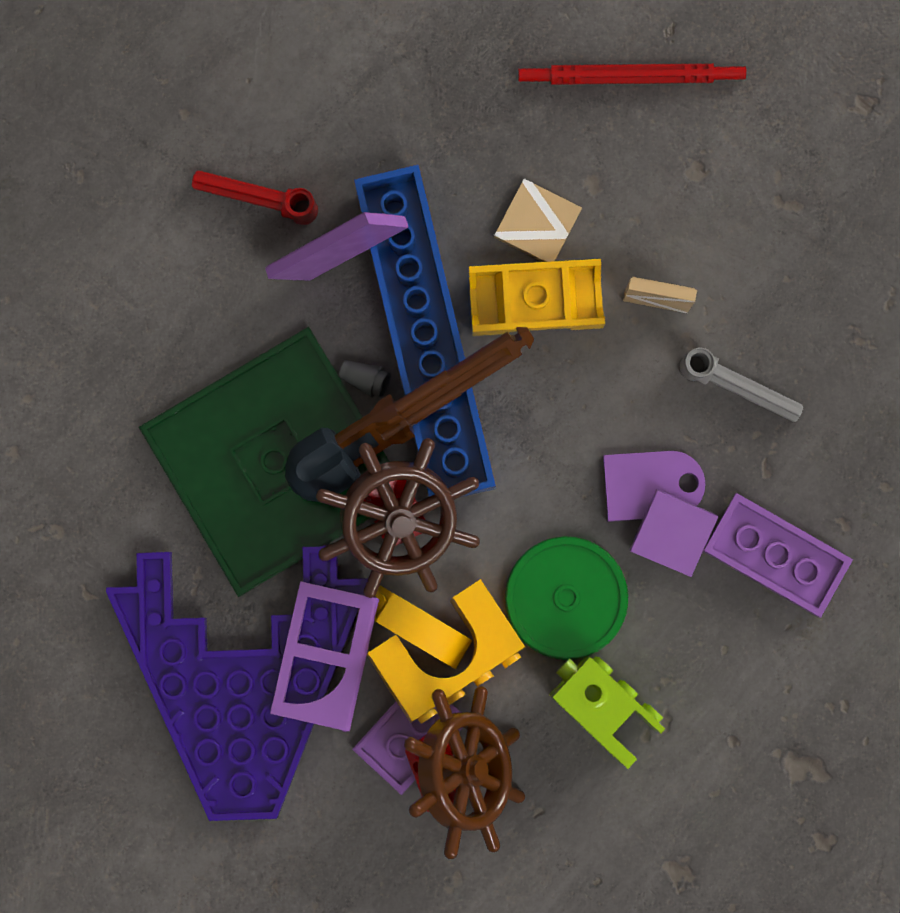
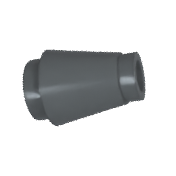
[339,360,391,398]

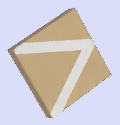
[494,179,582,262]
[623,277,697,313]

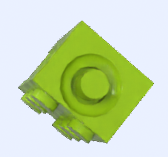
[549,656,665,769]

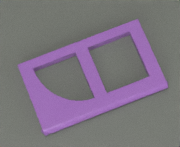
[270,581,379,732]

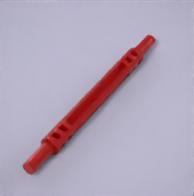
[518,63,746,85]

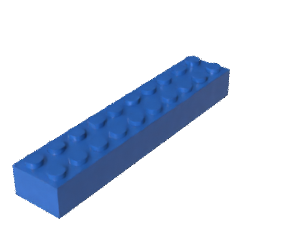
[354,165,496,498]

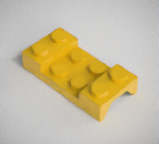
[469,259,605,336]

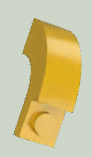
[375,585,472,669]

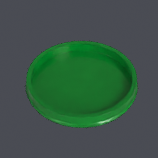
[505,536,628,660]

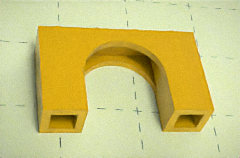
[367,579,525,724]

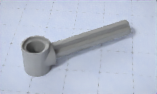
[680,347,803,422]

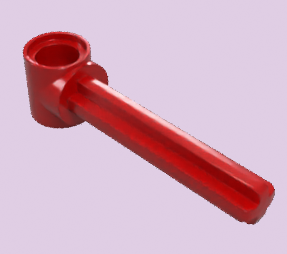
[192,170,318,225]

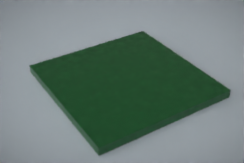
[139,327,390,597]

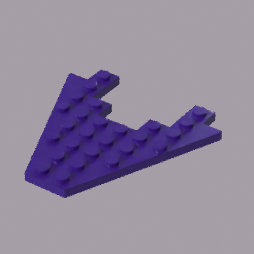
[106,546,368,821]

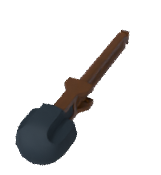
[285,327,534,502]

